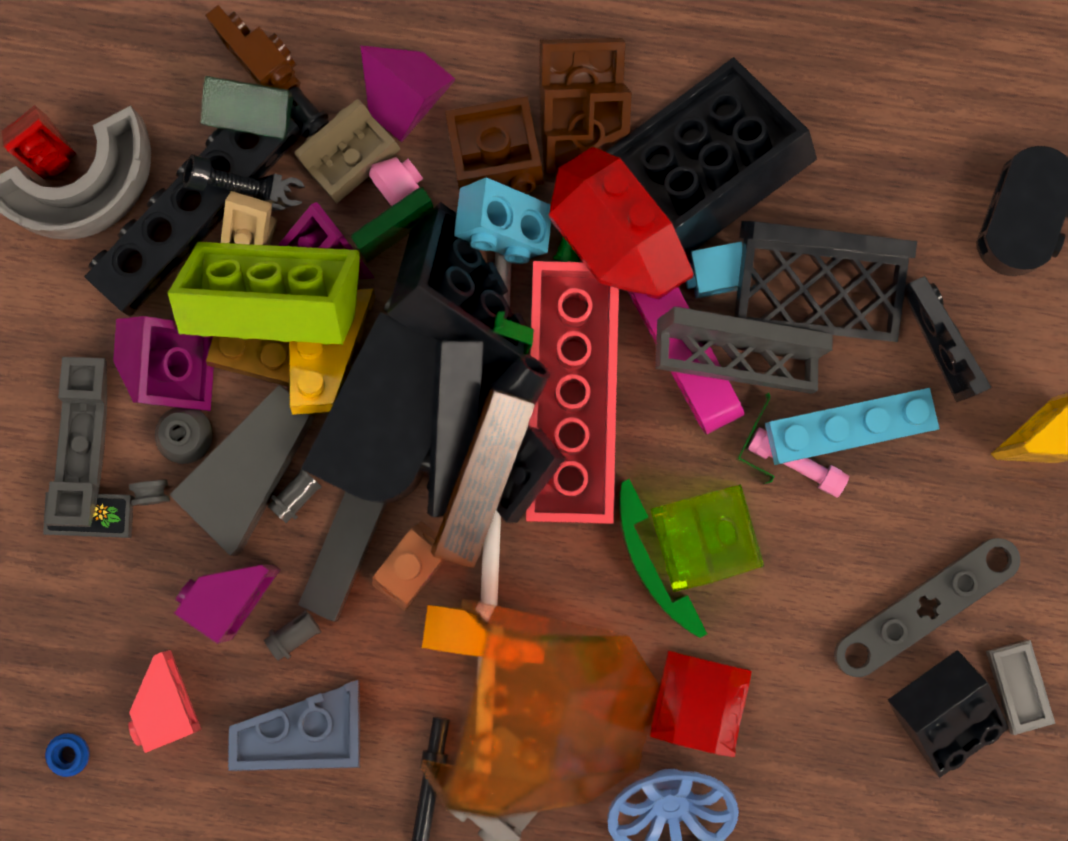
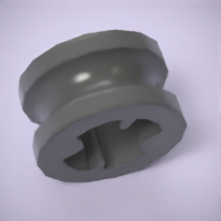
[129,480,170,506]

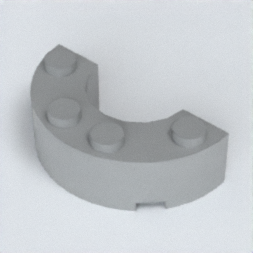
[0,105,151,240]

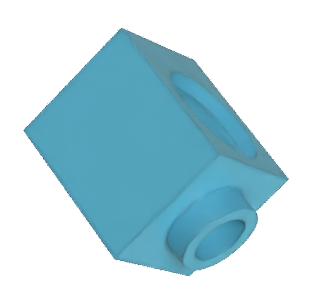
[685,241,743,299]

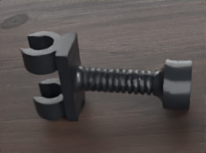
[183,154,305,211]

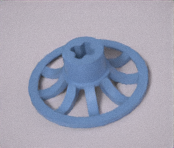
[607,769,739,841]

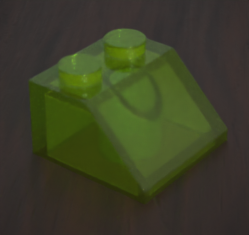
[650,484,764,592]

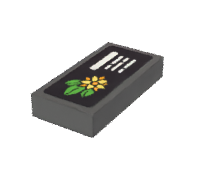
[43,492,134,538]

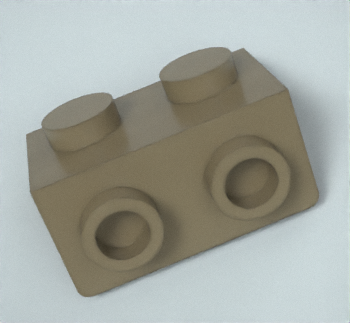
[295,99,401,204]

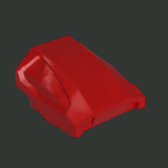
[649,650,752,758]

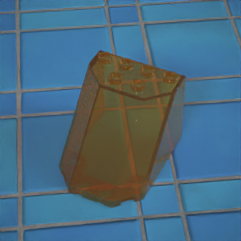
[421,598,659,819]

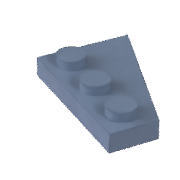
[228,680,360,771]

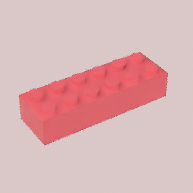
[526,261,619,524]

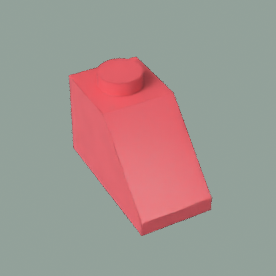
[128,650,201,753]

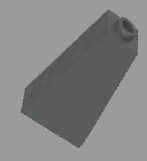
[170,384,315,556]

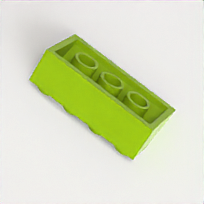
[168,242,360,345]

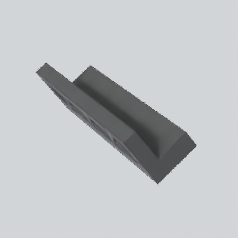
[655,306,833,394]

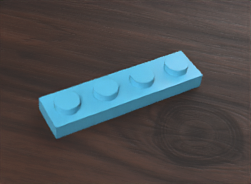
[765,388,940,465]

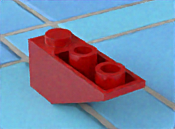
[1,105,77,179]

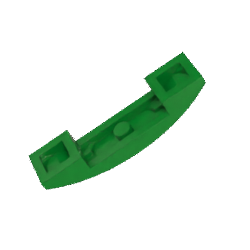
[618,479,707,638]

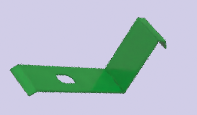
[494,311,534,355]
[736,393,775,484]

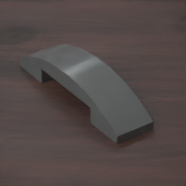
[45,357,107,527]

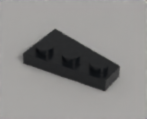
[904,276,992,403]

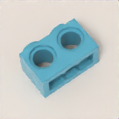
[454,177,551,264]

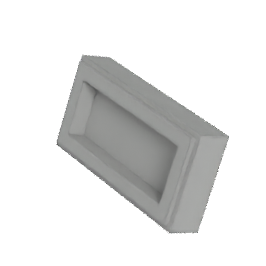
[986,639,1055,735]

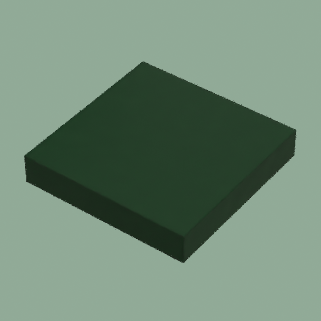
[351,187,434,263]

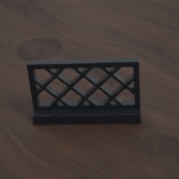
[734,221,917,342]

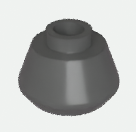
[155,408,213,464]

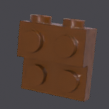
[205,5,301,102]
[445,96,544,194]

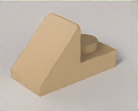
[221,191,277,245]

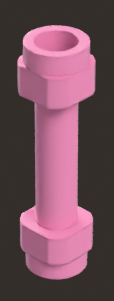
[747,427,850,498]

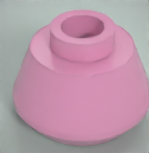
[369,157,423,206]

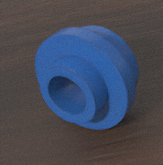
[45,733,90,777]

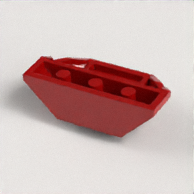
[549,147,694,300]

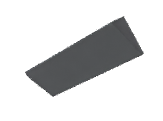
[298,492,387,622]

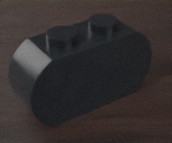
[976,146,1068,276]

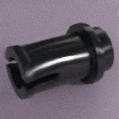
[278,86,329,138]

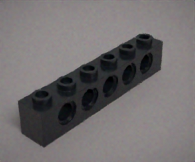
[84,91,302,317]

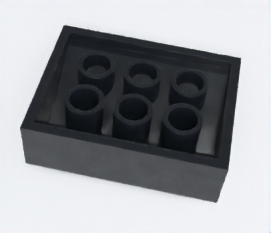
[605,57,817,256]

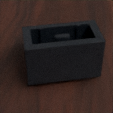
[888,650,1009,778]

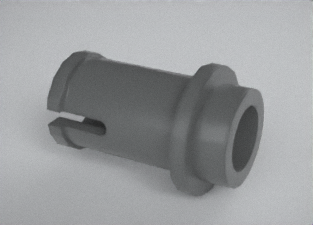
[268,469,322,524]
[264,609,322,661]

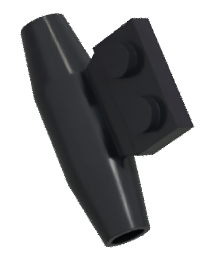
[427,354,566,523]

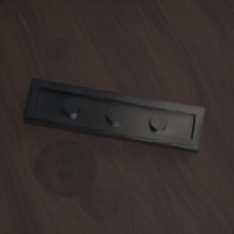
[427,339,483,517]

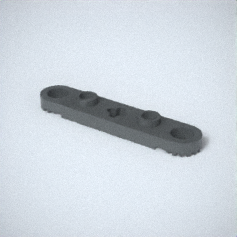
[834,538,1020,677]

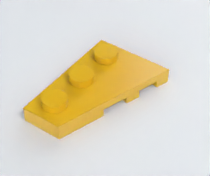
[289,289,375,415]

